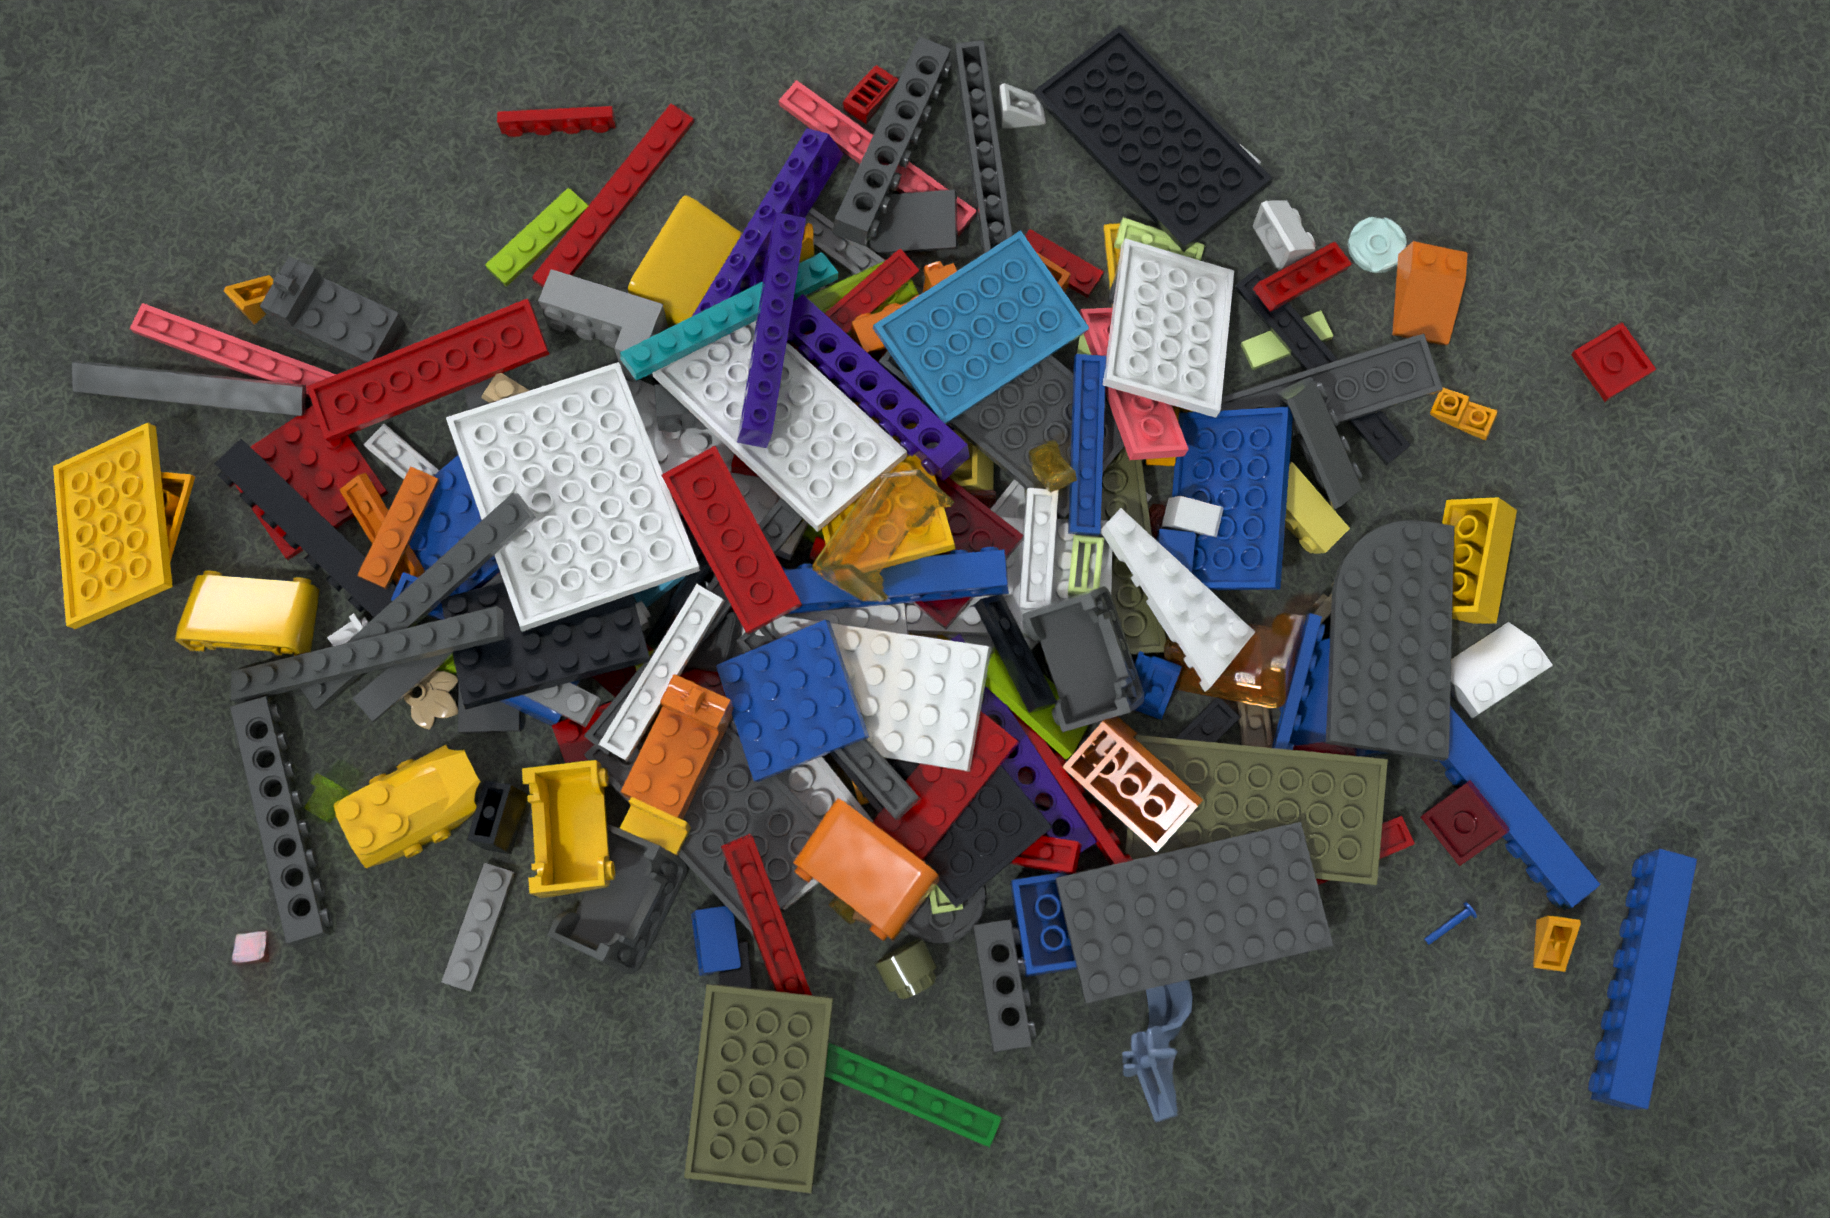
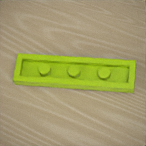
[485,187,588,287]

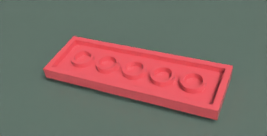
[1079,308,1188,460]

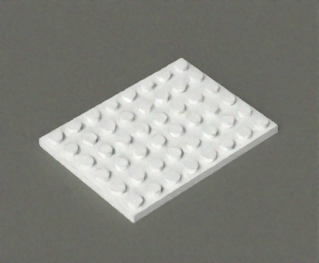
[446,362,700,632]

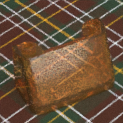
[1164,613,1304,708]

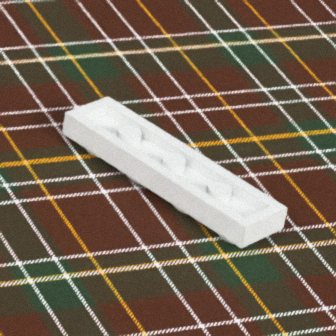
[1019,488,1058,610]

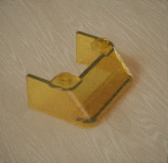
[812,469,954,601]

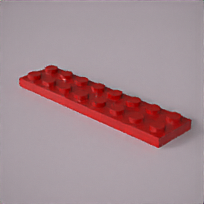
[307,298,550,442]

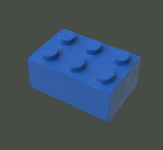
[1010,873,1077,977]

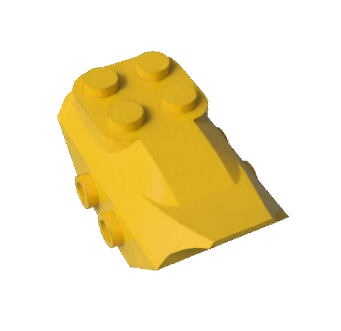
[334,745,480,868]

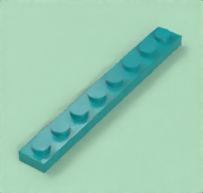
[620,252,838,381]

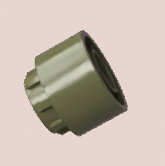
[874,938,937,999]

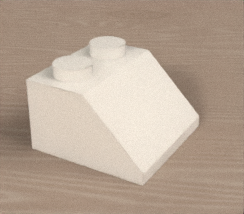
[1253,201,1315,271]

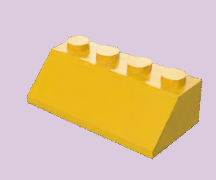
[1442,497,1517,624]

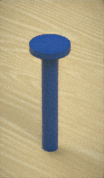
[1424,902,1478,945]

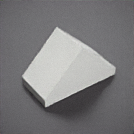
[998,83,1046,129]
[1162,496,1224,537]

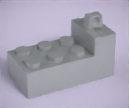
[538,269,668,382]

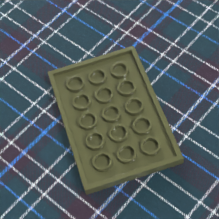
[684,983,834,1193]

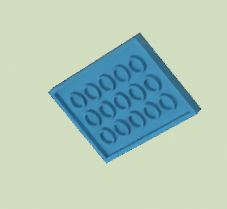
[872,230,1089,424]

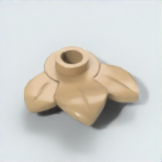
[404,671,458,730]

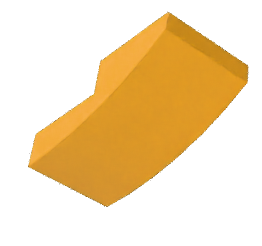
[1430,387,1498,441]

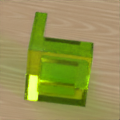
[304,773,350,823]

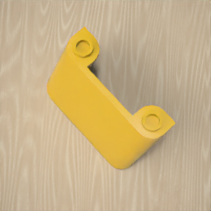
[628,195,742,327]
[175,571,320,656]
[522,760,615,898]

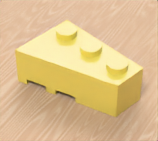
[1285,462,1350,554]

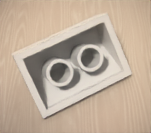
[1450,622,1553,720]

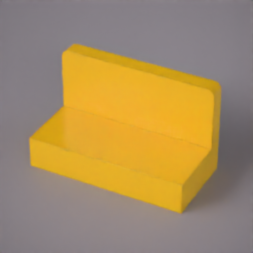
[620,797,691,856]

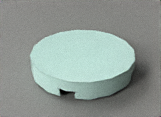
[1348,217,1407,273]

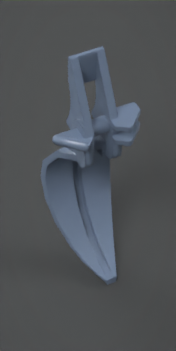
[1122,980,1193,1122]

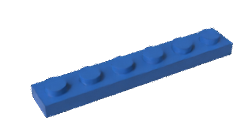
[1068,354,1106,536]
[1272,613,1325,750]

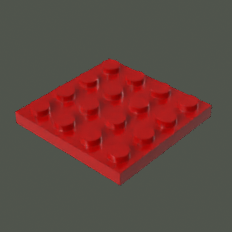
[235,406,388,560]

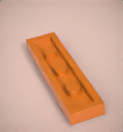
[357,466,440,589]
[339,473,425,585]

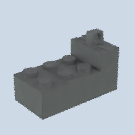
[260,256,406,365]

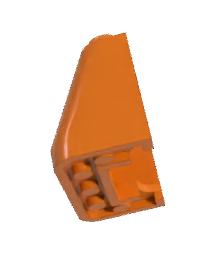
[793,798,939,941]

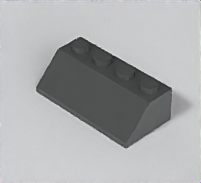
[1276,377,1363,509]

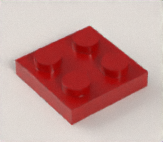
[1571,322,1656,402]

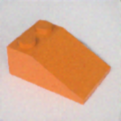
[1392,241,1468,345]

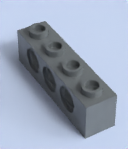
[973,919,1036,1053]

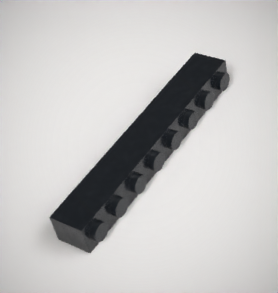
[214,439,396,622]

